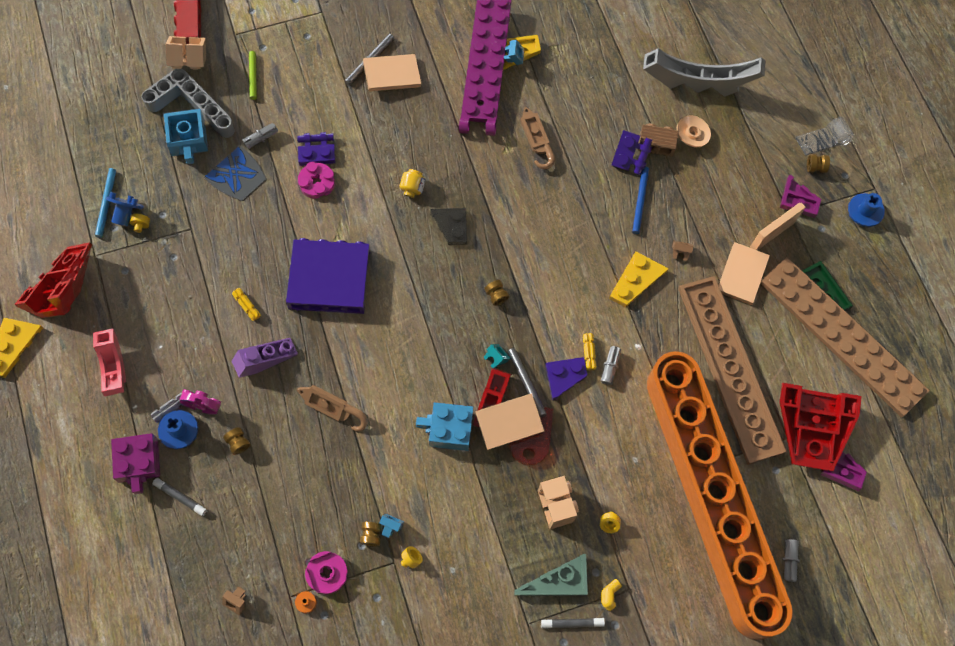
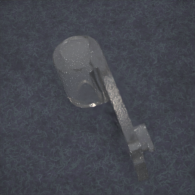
[795,117,854,156]

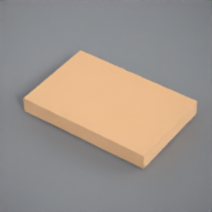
[363,54,421,91]
[750,203,805,251]
[718,242,770,305]
[475,393,544,450]

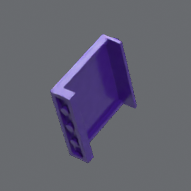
[286,238,370,314]

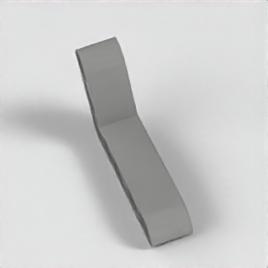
[142,69,235,138]

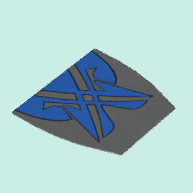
[204,146,266,201]

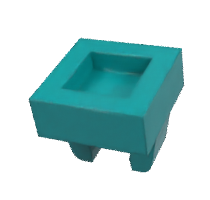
[484,344,511,368]

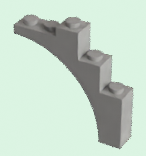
[643,48,766,97]

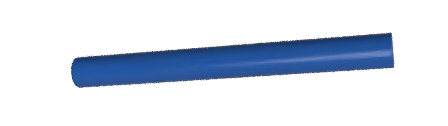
[632,167,649,234]

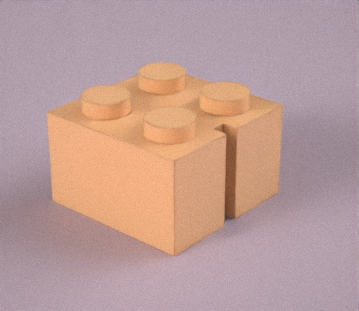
[165,36,206,70]
[538,476,579,529]

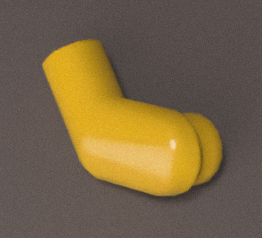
[601,579,622,611]

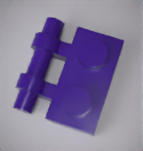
[611,130,652,175]
[297,132,335,166]

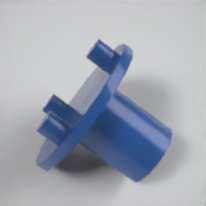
[106,192,144,226]
[848,193,885,227]
[158,410,198,449]

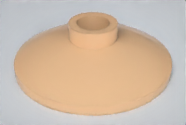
[677,115,711,147]

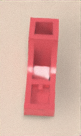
[93,329,126,397]

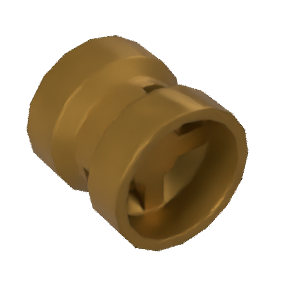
[807,154,830,173]
[484,280,510,306]
[223,427,251,455]
[360,522,382,546]

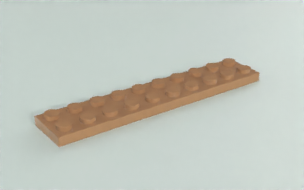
[760,257,930,418]
[678,276,786,465]

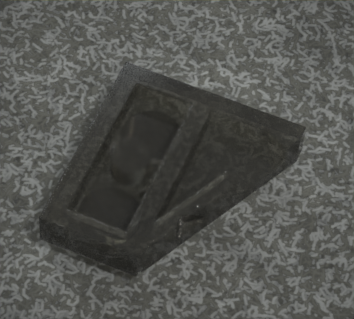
[430,208,467,245]

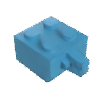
[164,109,208,164]
[416,402,473,451]

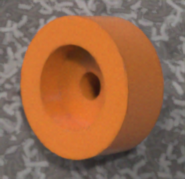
[295,591,317,614]

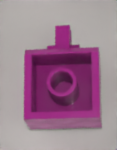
[111,433,160,495]

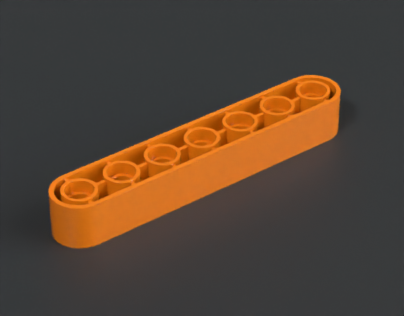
[647,351,792,640]

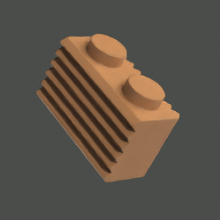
[638,123,678,157]

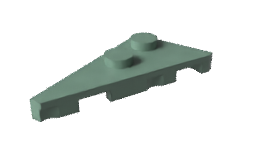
[514,554,588,596]

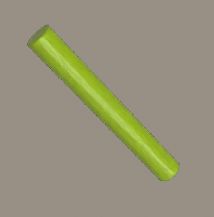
[249,51,257,100]

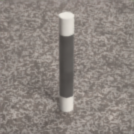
[152,478,207,516]
[541,618,605,629]

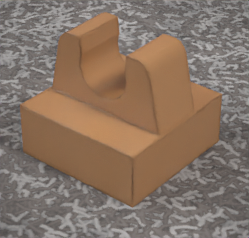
[672,240,694,261]
[222,587,246,616]

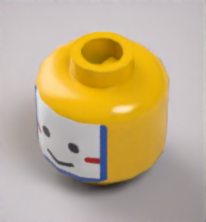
[399,169,426,198]

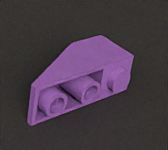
[232,338,298,378]

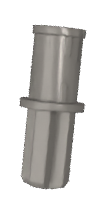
[242,123,278,150]
[600,346,621,385]
[783,539,800,582]

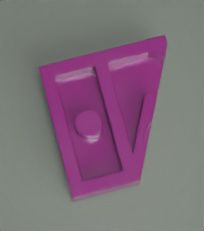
[780,175,821,218]
[820,452,867,492]

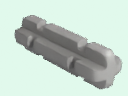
[151,393,183,423]

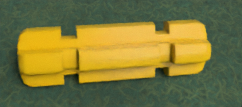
[232,288,261,321]
[583,333,597,371]

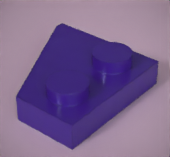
[545,357,587,400]

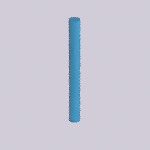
[95,168,116,238]

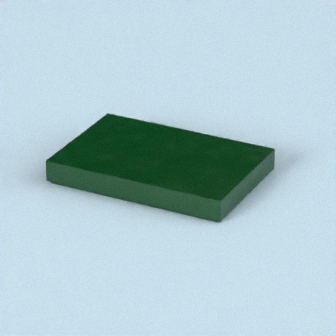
[802,261,853,311]

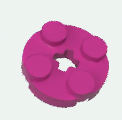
[298,162,335,199]
[179,389,221,415]
[305,551,348,595]

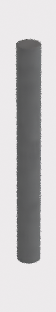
[345,34,394,86]
[508,348,547,418]

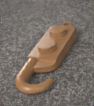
[520,107,555,169]
[297,385,368,431]

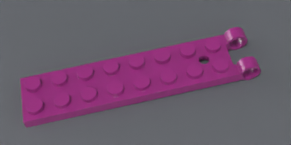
[459,0,512,136]

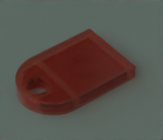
[510,407,553,465]

